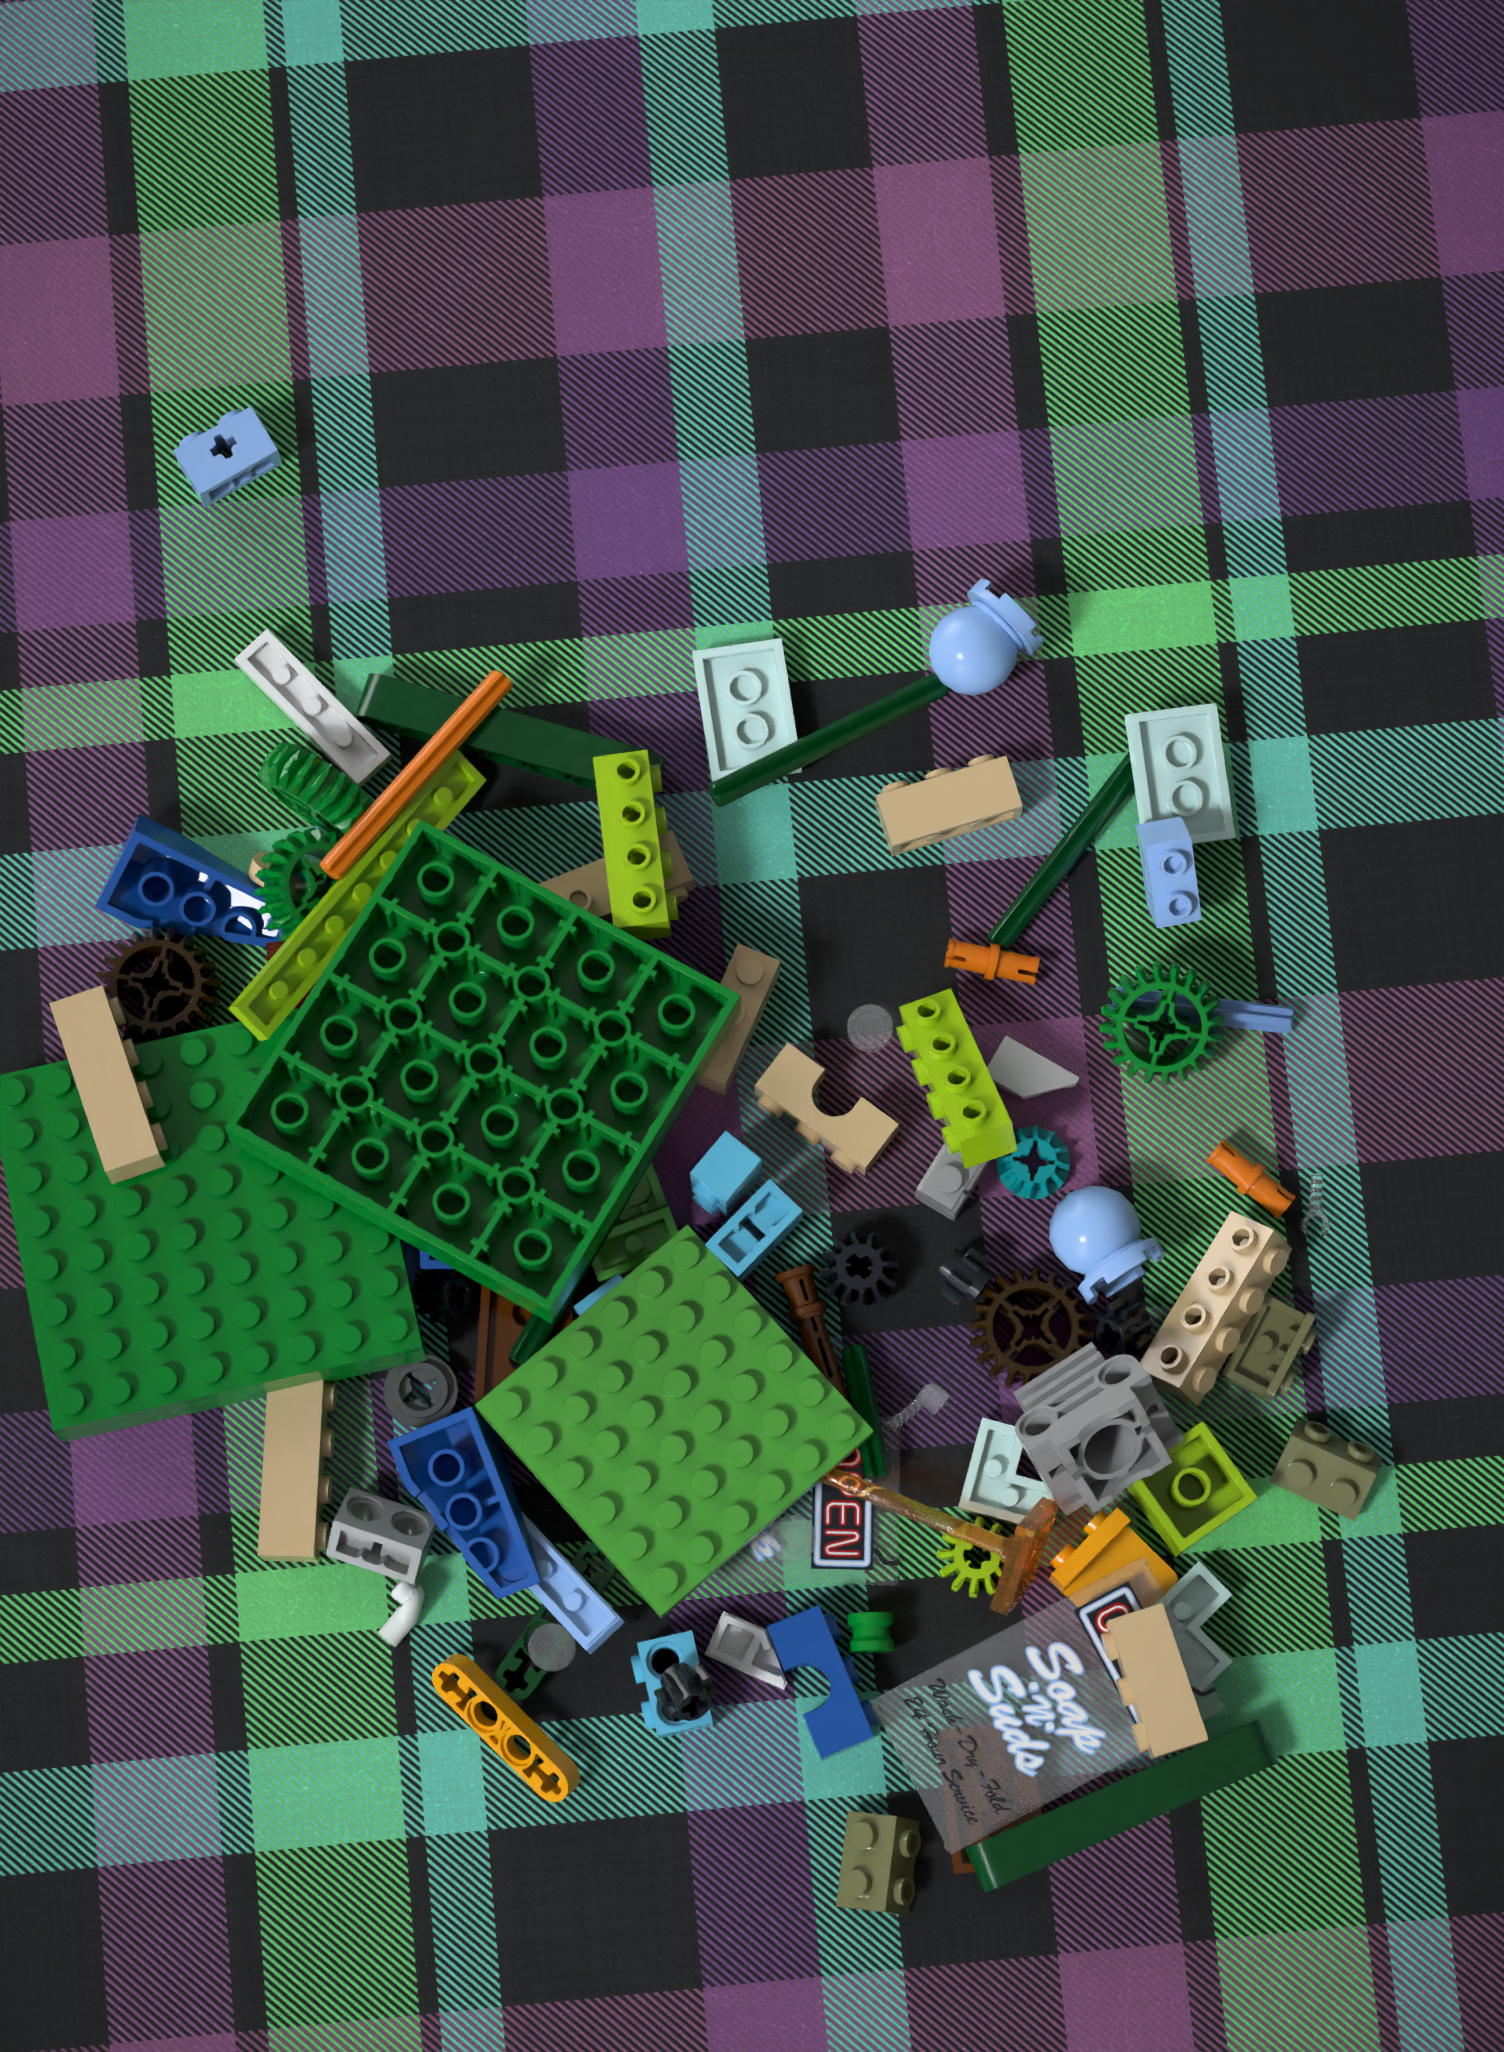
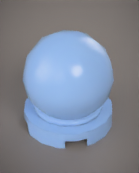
[929,578,1045,696]
[1049,1186,1166,1305]

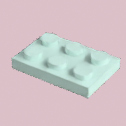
[692,638,802,782]
[1124,703,1236,844]

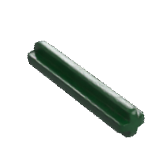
[842,1344,890,1480]

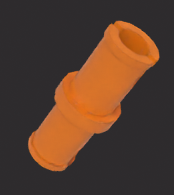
[944,938,1040,986]
[1206,1138,1296,1219]

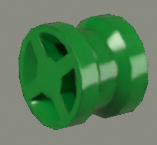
[847,1612,895,1654]

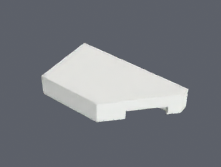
[987,1036,1080,1100]
[705,1611,787,1690]

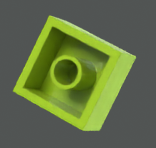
[1127,1421,1258,1557]

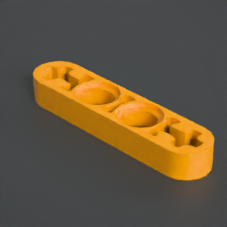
[432,1654,580,1802]

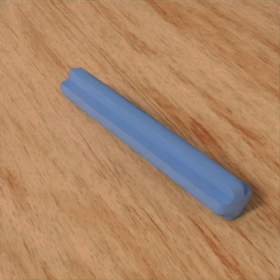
[1112,986,1294,1034]

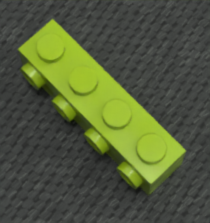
[593,750,679,941]
[896,988,1018,1169]

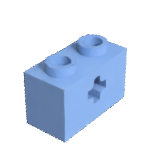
[173,406,282,508]
[1136,816,1202,928]

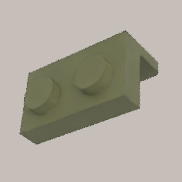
[1220,1294,1318,1403]
[1269,1419,1382,1521]
[836,1811,921,1916]

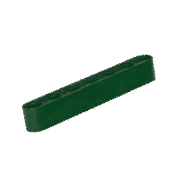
[355,673,666,796]
[965,1719,1278,1893]

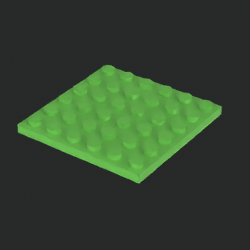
[475,1224,874,1619]

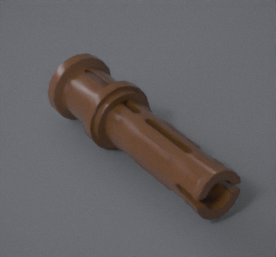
[774,1264,850,1400]

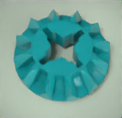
[996,1125,1070,1199]

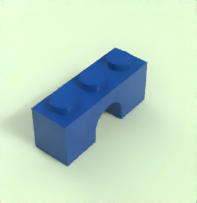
[767,1605,879,1761]

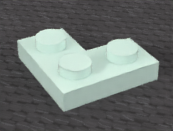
[958,1417,1056,1534]
[1155,1561,1233,1696]

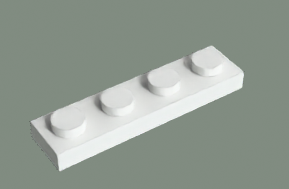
[234,629,392,788]

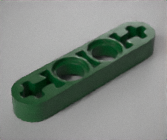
[495,1542,618,1702]

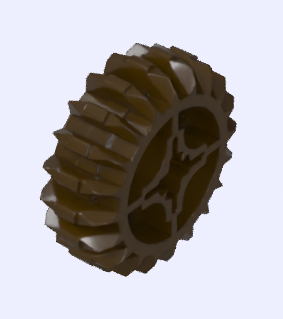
[97,927,221,1044]
[968,1268,1094,1389]

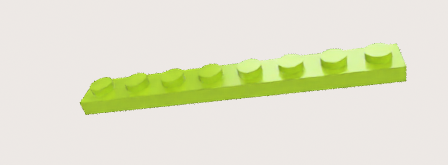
[228,749,486,1041]

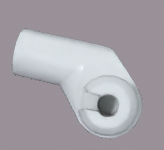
[378,1581,425,1647]

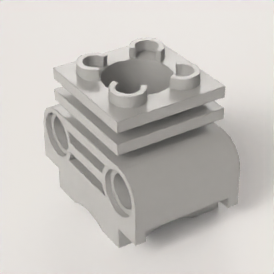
[1013,1342,1184,1516]

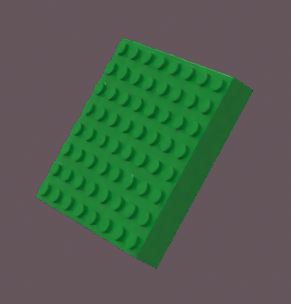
[225,819,741,1324]
[0,1008,427,1443]

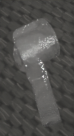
[1300,1173,1330,1237]
[886,1383,949,1431]

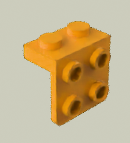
[1049,1507,1178,1609]

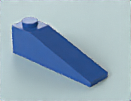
[95,814,283,949]
[387,1406,543,1599]

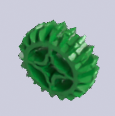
[257,742,374,839]
[253,828,340,942]
[1099,961,1224,1085]

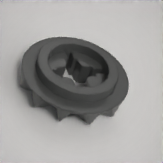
[383,1354,458,1428]

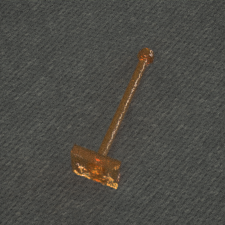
[820,1468,1059,1616]

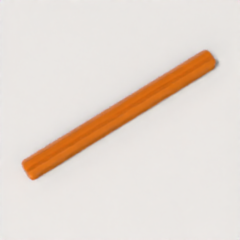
[320,670,513,880]

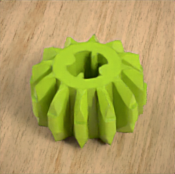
[936,1517,1016,1598]

